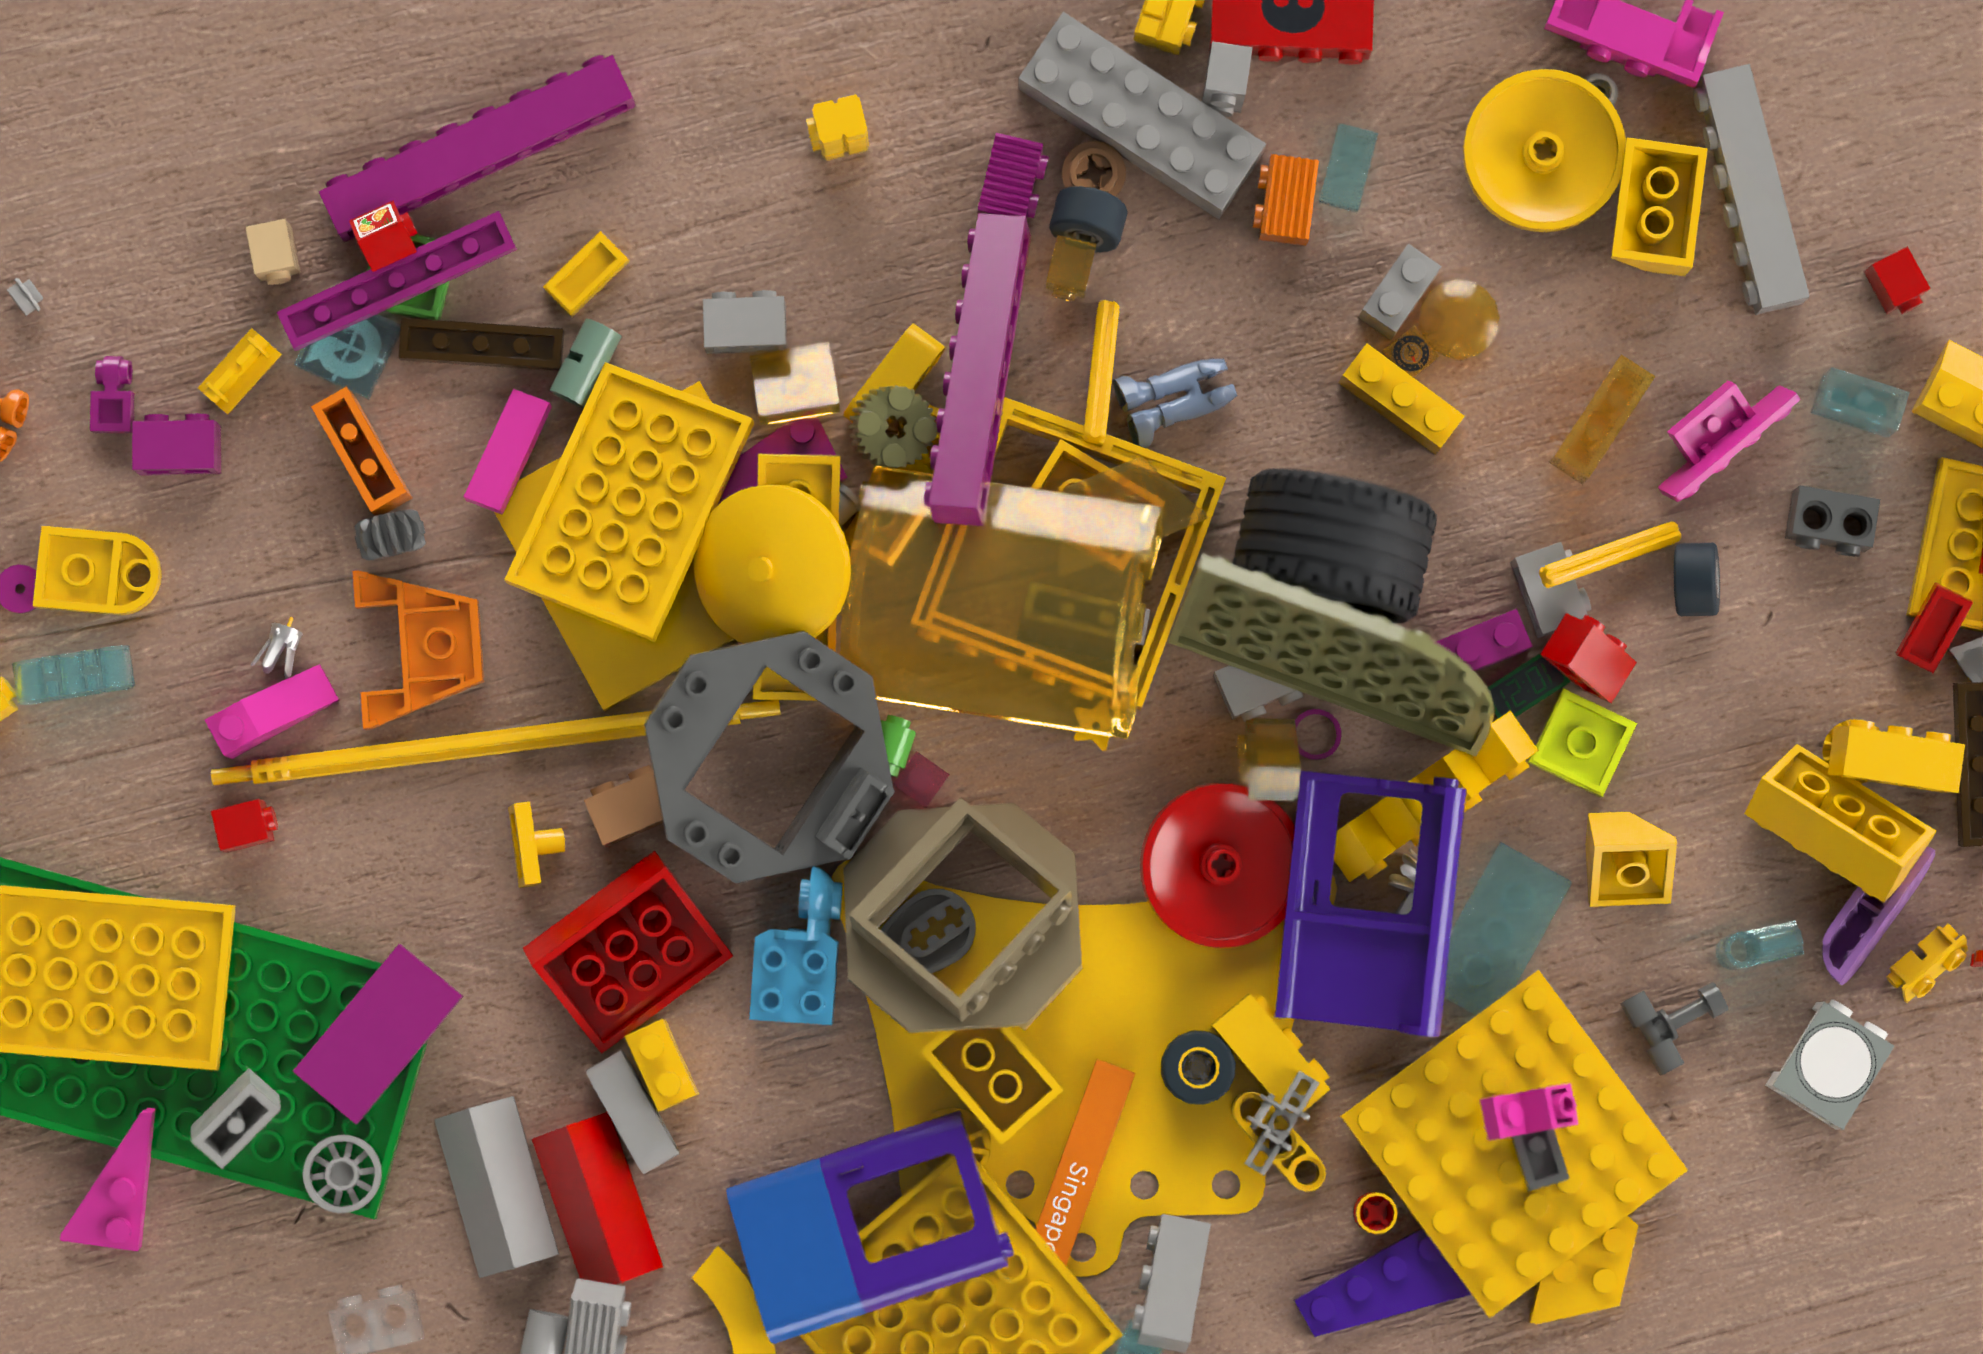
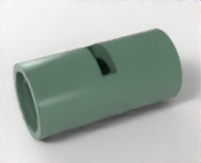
[549,318,622,409]

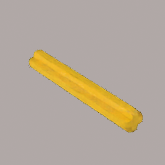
[1083,300,1120,445]
[1539,521,1682,588]

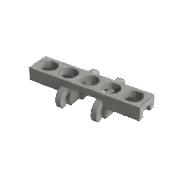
[1244,1071,1319,1175]

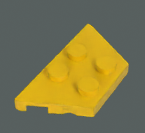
[1528,1216,1639,1324]

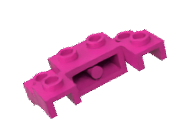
[1544,0,1724,88]

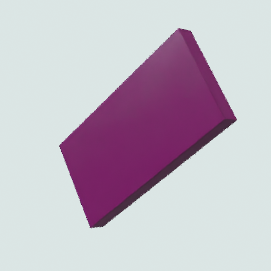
[293,944,464,1124]

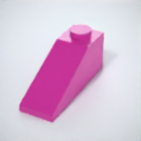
[205,664,340,759]

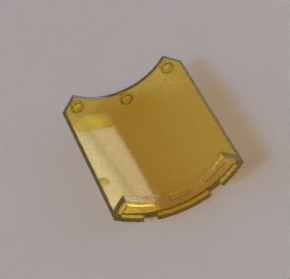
[838,465,1163,739]

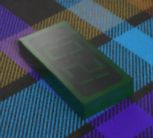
[1487,653,1571,719]

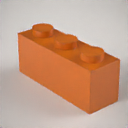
[311,386,413,516]

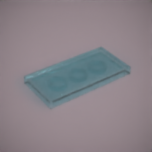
[1444,842,1572,1016]

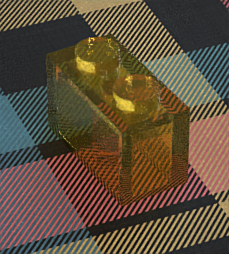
[1237,718,1301,801]

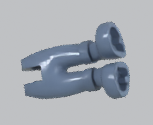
[1113,358,1238,448]

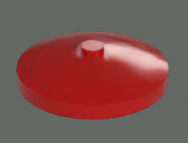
[1140,783,1295,948]

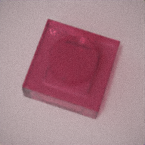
[893,751,950,808]

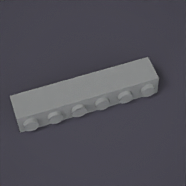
[1693,64,1810,315]

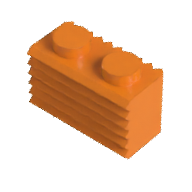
[1252,154,1319,246]

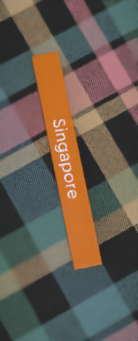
[1035,1059,1135,1265]

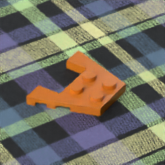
[352,570,484,730]

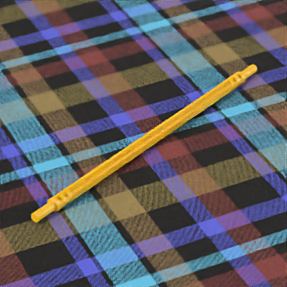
[211,700,781,786]

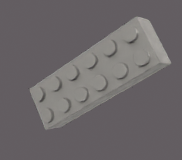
[1018,12,1266,220]

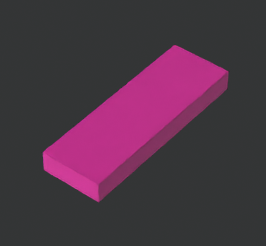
[463,389,552,515]

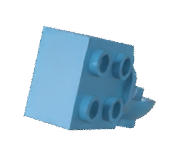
[749,866,842,1025]

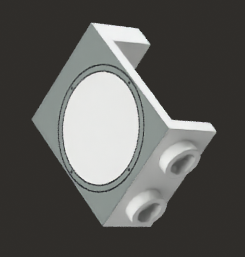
[1765,999,1894,1130]

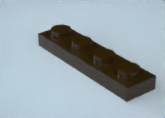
[398,318,565,371]
[1953,682,1983,847]

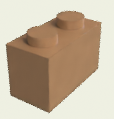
[584,765,663,847]

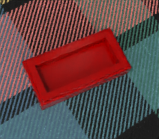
[1896,582,1973,674]

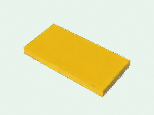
[1906,457,1983,633]

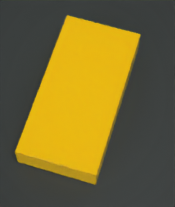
[543,231,630,317]

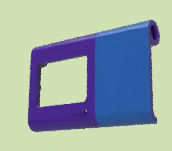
[726,1110,1014,1344]

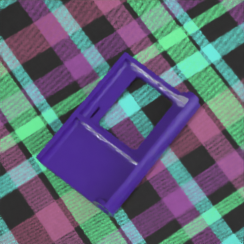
[1275,771,1466,1037]

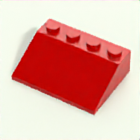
[523,850,733,1054]

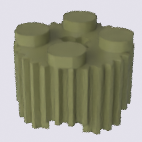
[849,386,937,468]

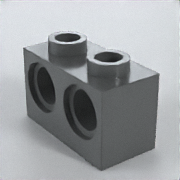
[1785,485,1881,557]

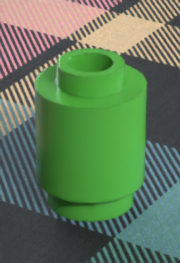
[881,715,916,778]

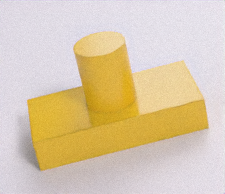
[508,802,565,888]

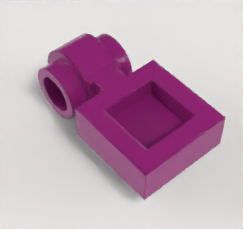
[90,356,135,433]

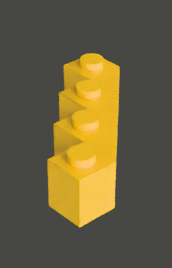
[1334,711,1539,882]

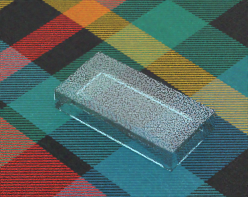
[1318,123,1378,212]

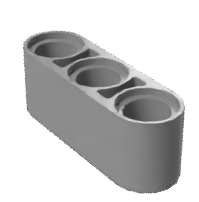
[586,1050,680,1174]

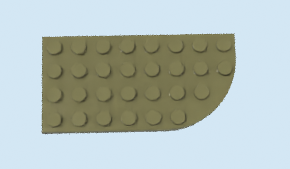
[1168,554,1494,756]

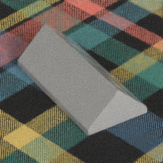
[434,1096,559,1278]

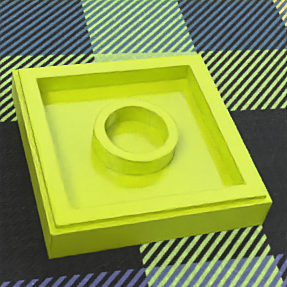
[1527,688,1637,798]

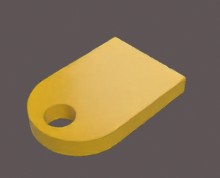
[33,526,162,615]

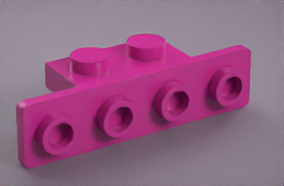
[1658,380,1800,502]

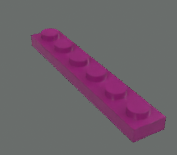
[277,211,517,351]

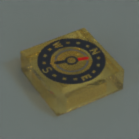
[1382,326,1440,378]

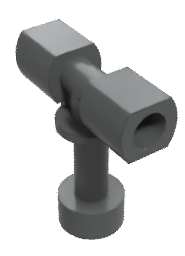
[1620,982,1729,1076]

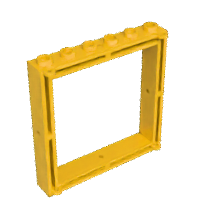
[911,397,1226,714]

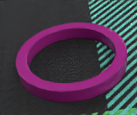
[1290,709,1342,760]

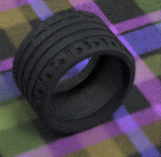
[1232,468,1437,624]

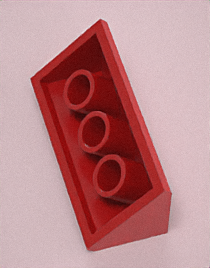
[531,1112,664,1285]

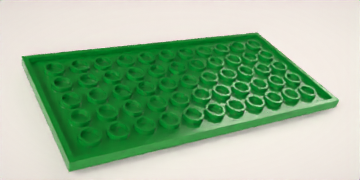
[0,857,428,1220]

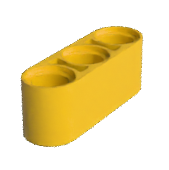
[843,323,946,424]
[1231,1091,1326,1192]

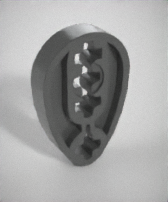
[880,889,975,974]

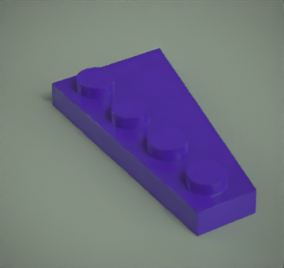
[1294,1228,1471,1337]

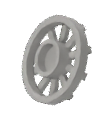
[303,1135,382,1213]

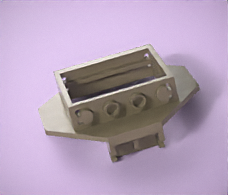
[844,797,1082,1033]

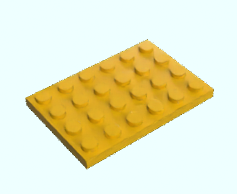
[504,362,755,642]
[0,885,236,1070]

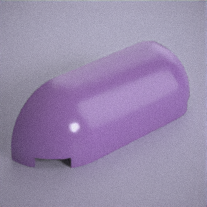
[1822,846,1935,985]

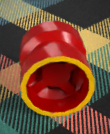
[1353,1191,1397,1234]

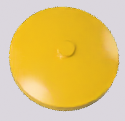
[1463,69,1626,232]
[693,484,851,644]

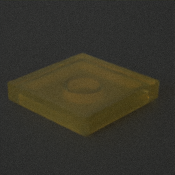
[750,342,841,426]

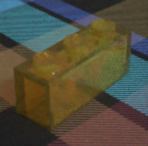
[1549,354,1656,484]

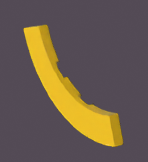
[691,1245,776,1354]

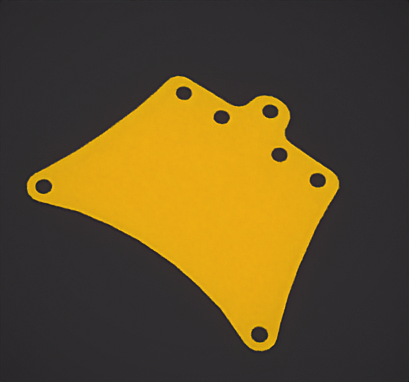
[832,859,1337,1277]

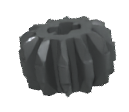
[354,509,426,561]

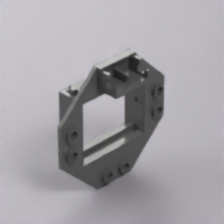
[644,631,895,883]

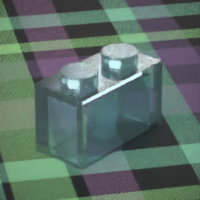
[1811,367,1910,438]

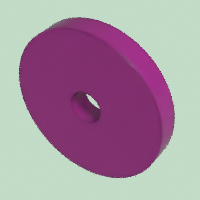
[0,564,36,614]

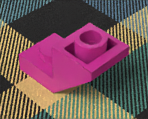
[1480,1083,1579,1141]

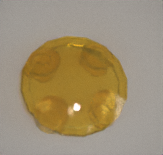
[1418,279,1500,361]

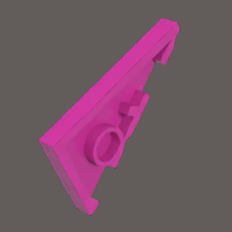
[60,1108,155,1251]

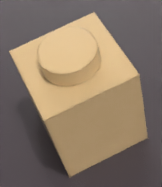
[245,219,301,285]

